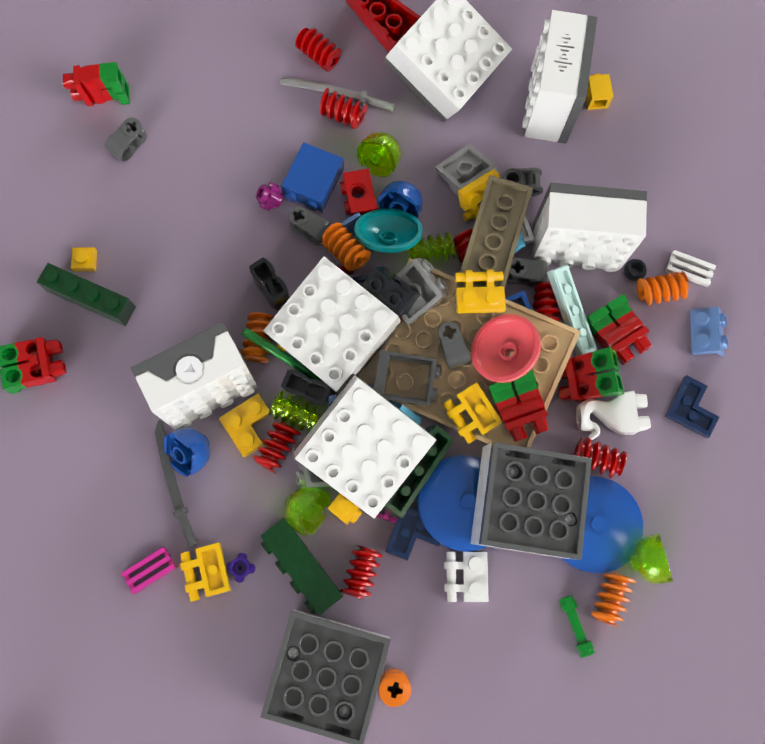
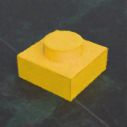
[71,247,97,272]

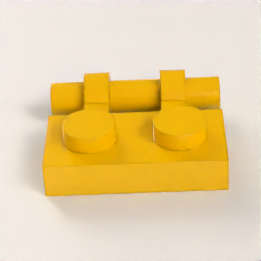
[458,169,500,222]
[455,269,506,313]
[443,382,503,444]
[180,542,231,602]

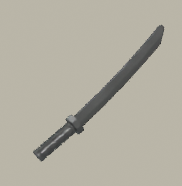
[155,420,198,548]

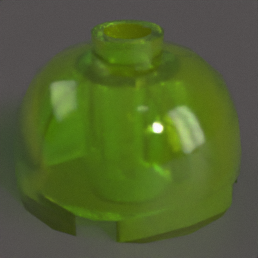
[357,132,401,177]
[285,486,331,536]
[630,534,673,584]

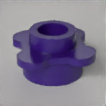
[226,553,255,583]

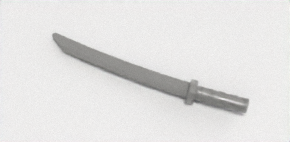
[280,78,395,112]

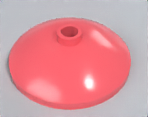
[471,314,541,383]

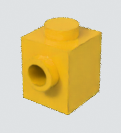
[586,73,613,110]
[327,493,362,525]

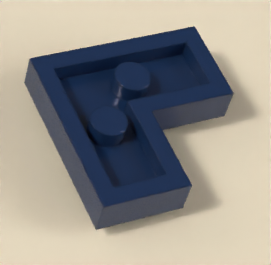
[665,375,719,438]
[385,508,440,561]

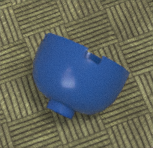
[377,180,422,218]
[163,428,210,477]

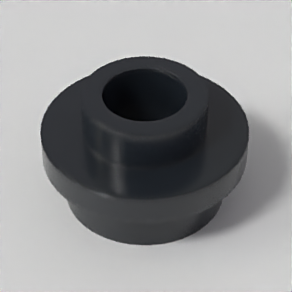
[624,259,647,281]

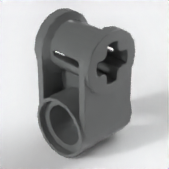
[105,118,147,162]
[502,168,543,196]
[288,206,331,245]
[507,257,548,287]
[438,322,471,369]

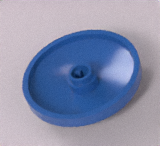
[417,455,487,552]
[561,476,643,573]

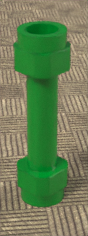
[559,595,595,658]

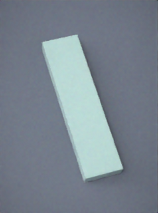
[547,264,597,356]

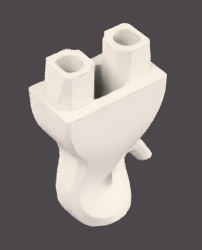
[576,391,651,440]

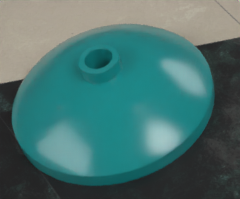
[354,209,423,253]

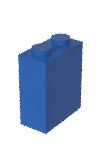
[281,142,344,212]

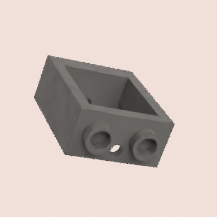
[374,350,441,407]

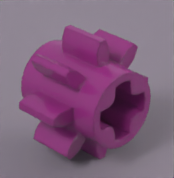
[256,182,283,211]

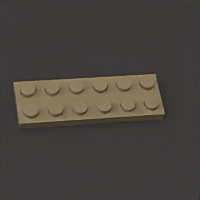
[452,175,533,314]

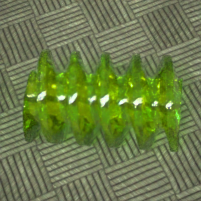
[408,232,455,263]
[269,390,321,432]

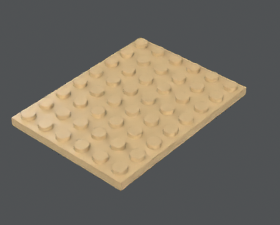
[358,258,581,448]

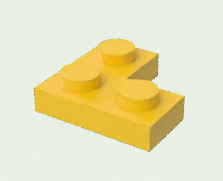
[219,393,272,458]

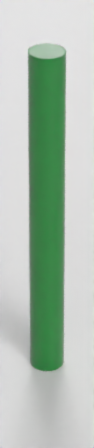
[241,327,322,381]

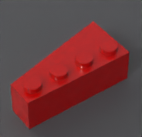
[346,0,421,53]

